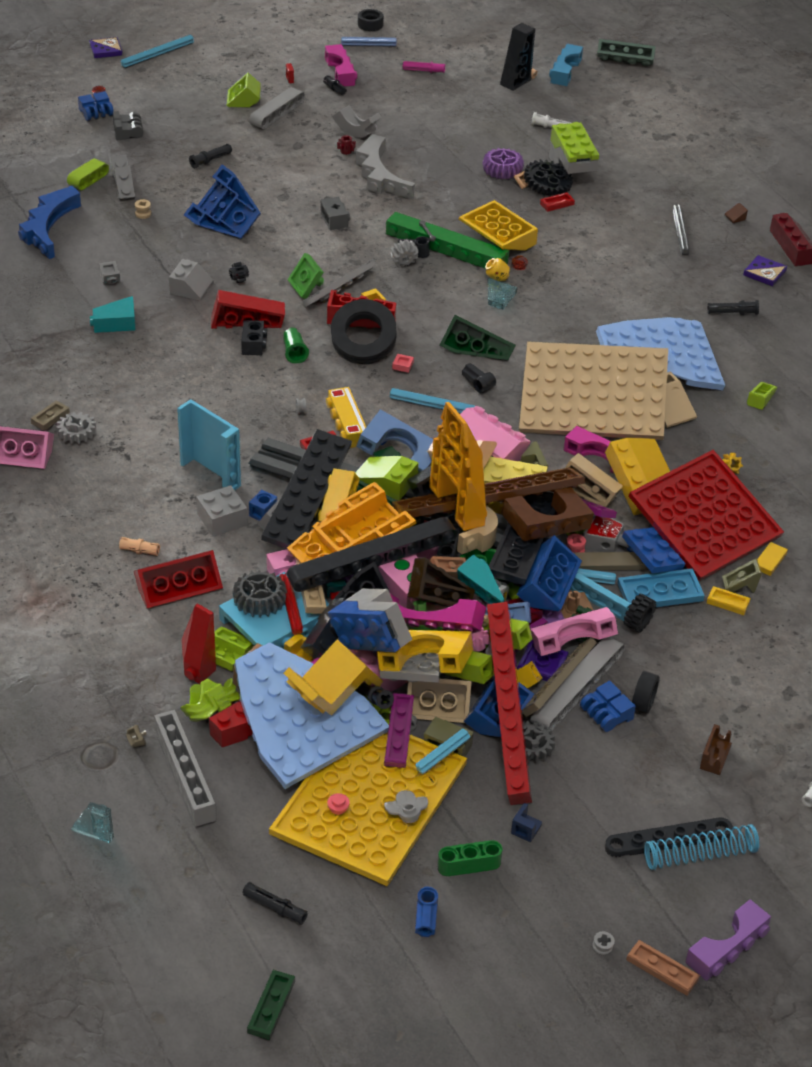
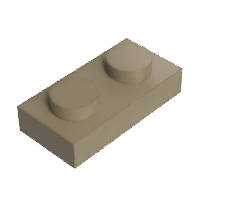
[30,400,70,431]

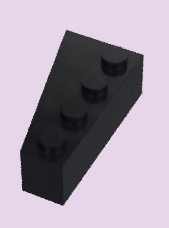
[500,23,535,91]

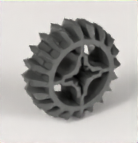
[232,570,287,618]

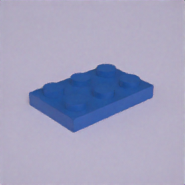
[622,527,685,573]

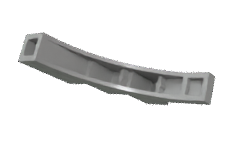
[356,134,415,199]

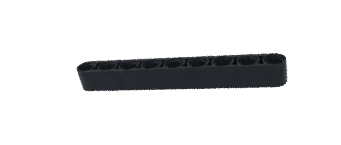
[286,517,458,592]

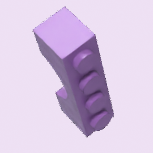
[685,899,771,981]

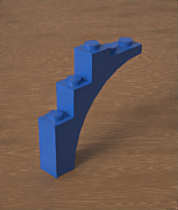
[18,186,81,259]

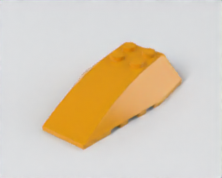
[287,482,416,563]

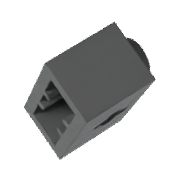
[320,197,350,230]

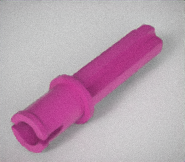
[403,61,446,73]

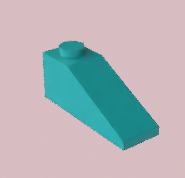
[457,555,504,604]

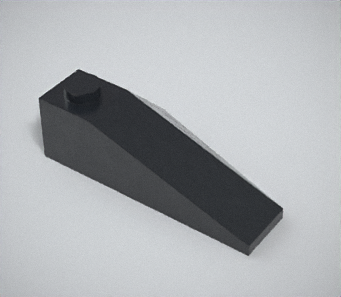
[317,561,390,620]

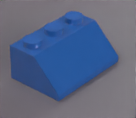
[463,676,534,737]

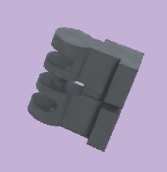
[113,111,144,140]

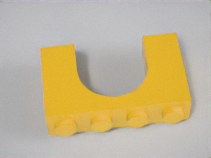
[377,630,473,673]

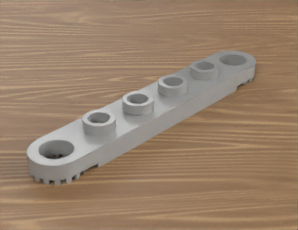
[302,259,377,307]

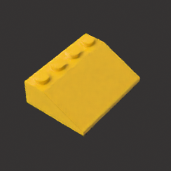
[459,200,538,250]
[605,438,670,515]

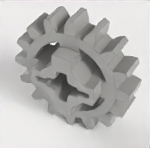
[56,412,97,444]

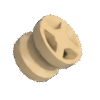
[135,199,151,219]

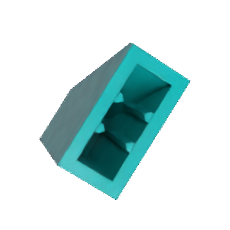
[90,296,136,333]

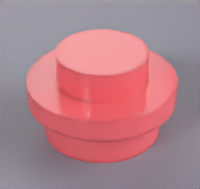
[327,793,350,815]

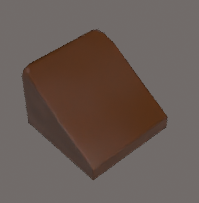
[725,203,748,223]

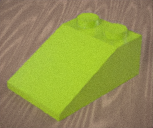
[355,456,419,500]

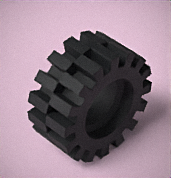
[624,593,657,633]

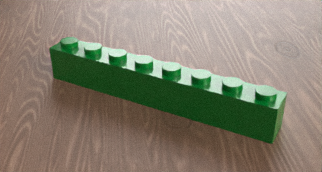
[386,212,509,269]

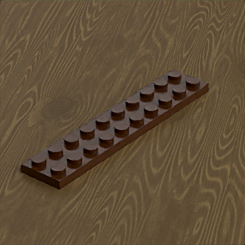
[392,467,585,519]

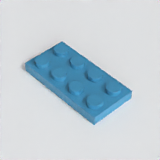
[617,569,705,607]

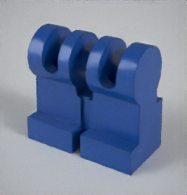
[78,91,114,120]
[580,680,635,732]

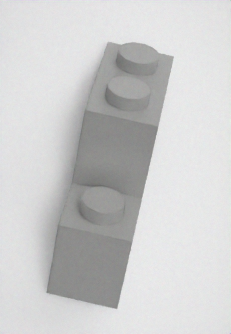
[110,155,135,200]

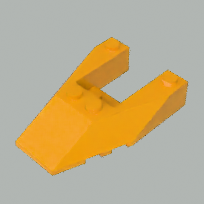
[430,402,487,531]

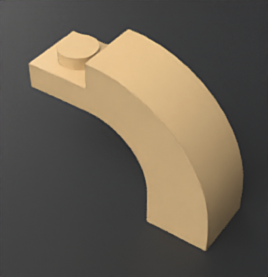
[457,505,498,554]

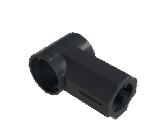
[398,236,430,258]
[462,363,496,393]

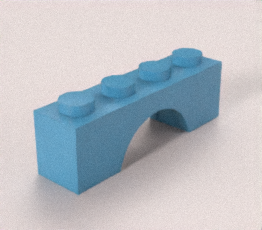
[549,44,583,86]

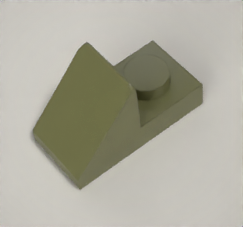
[521,441,548,469]
[722,559,762,593]

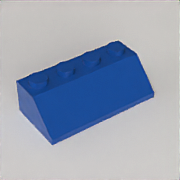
[517,535,582,611]

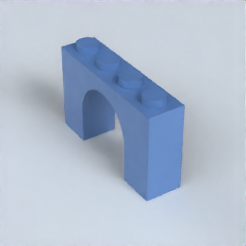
[356,409,433,473]

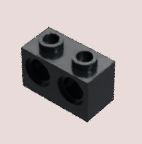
[241,320,267,356]

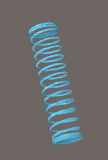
[644,824,759,870]

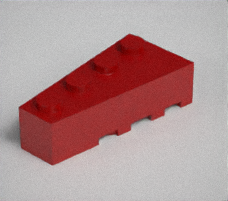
[211,290,285,329]
[209,700,253,748]

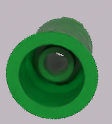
[283,327,309,364]

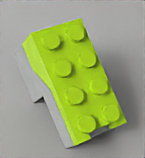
[549,122,599,174]

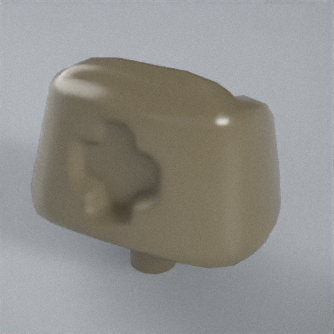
[126,725,147,748]

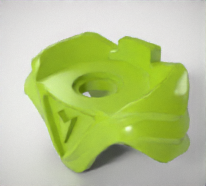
[180,678,240,722]

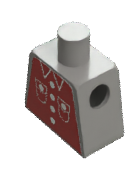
[584,515,629,552]

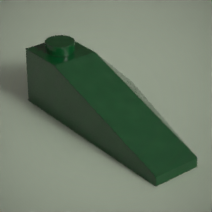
[440,315,516,361]

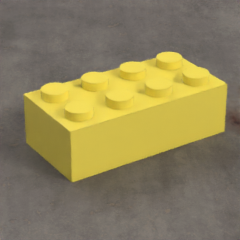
[483,457,547,484]

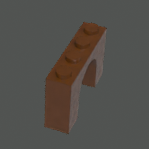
[502,487,594,541]

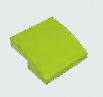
[215,626,254,671]

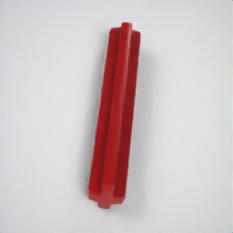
[280,573,303,635]

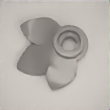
[384,790,428,823]

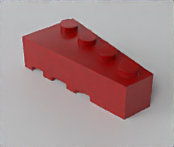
[327,290,397,328]

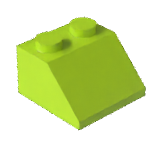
[227,72,261,108]

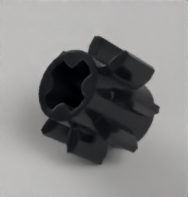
[229,262,249,283]

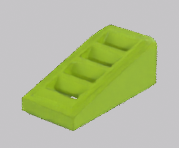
[747,382,777,410]

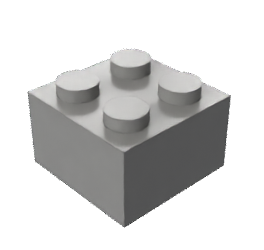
[196,485,248,536]

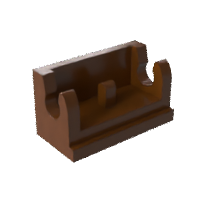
[700,724,732,775]

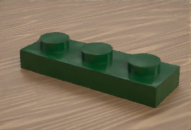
[247,970,295,1040]

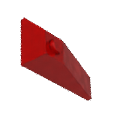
[181,603,216,684]

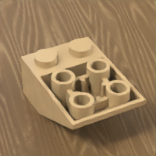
[664,371,697,428]

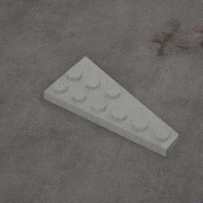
[380,629,443,683]

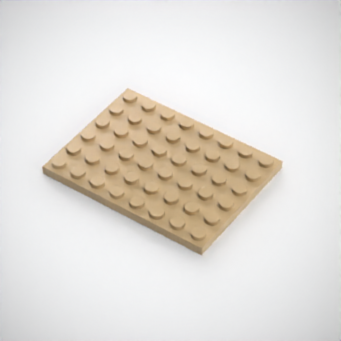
[519,342,668,440]

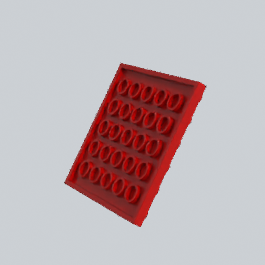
[628,449,784,581]

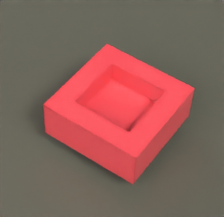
[392,354,414,373]

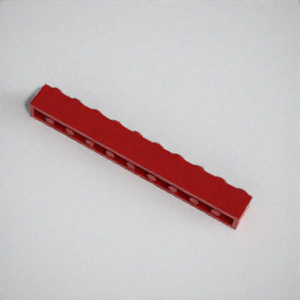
[487,602,532,805]

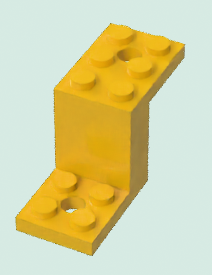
[283,639,384,716]

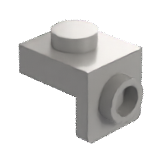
[99,261,120,284]

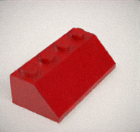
[133,550,223,608]

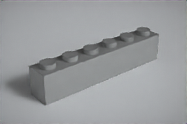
[154,710,216,827]

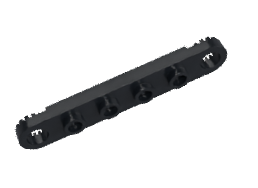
[605,817,733,858]

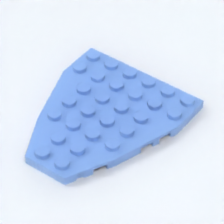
[596,317,725,390]
[235,642,389,789]

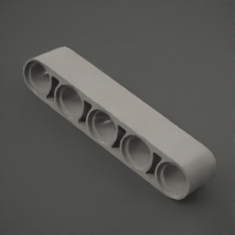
[249,87,305,129]

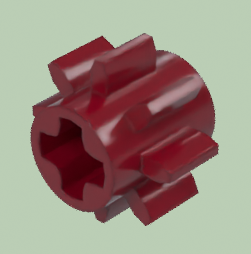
[337,135,356,155]

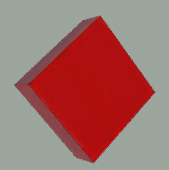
[286,63,294,84]

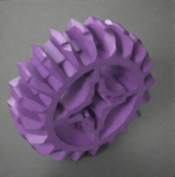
[482,148,524,180]

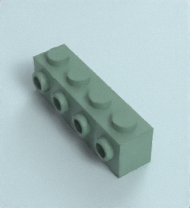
[597,39,656,66]

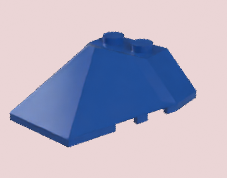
[184,164,261,239]

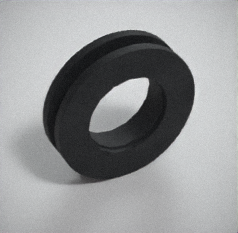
[331,299,397,364]

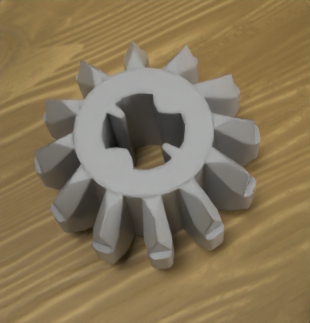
[390,239,419,267]

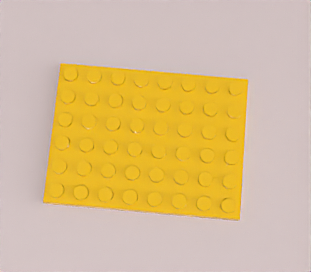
[269,732,467,886]

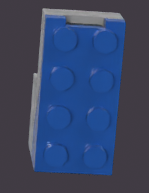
[328,588,412,652]

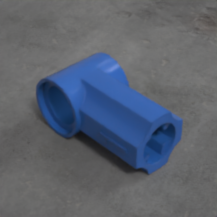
[415,887,438,937]

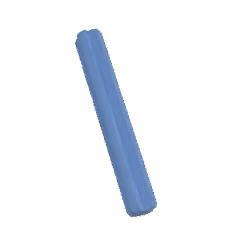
[341,37,397,46]

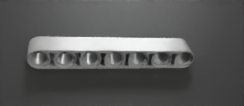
[530,637,625,731]

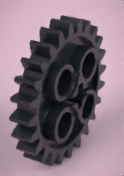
[523,159,573,197]

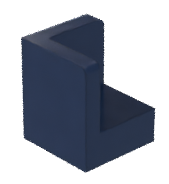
[511,803,542,843]

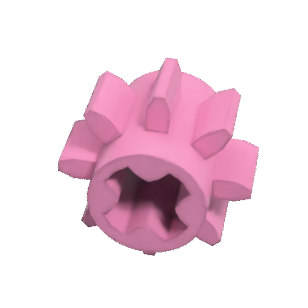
[472,627,490,651]

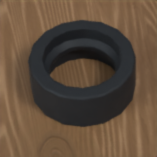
[357,9,384,31]
[632,671,660,713]

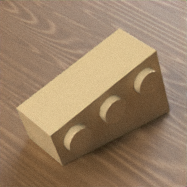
[561,453,623,507]

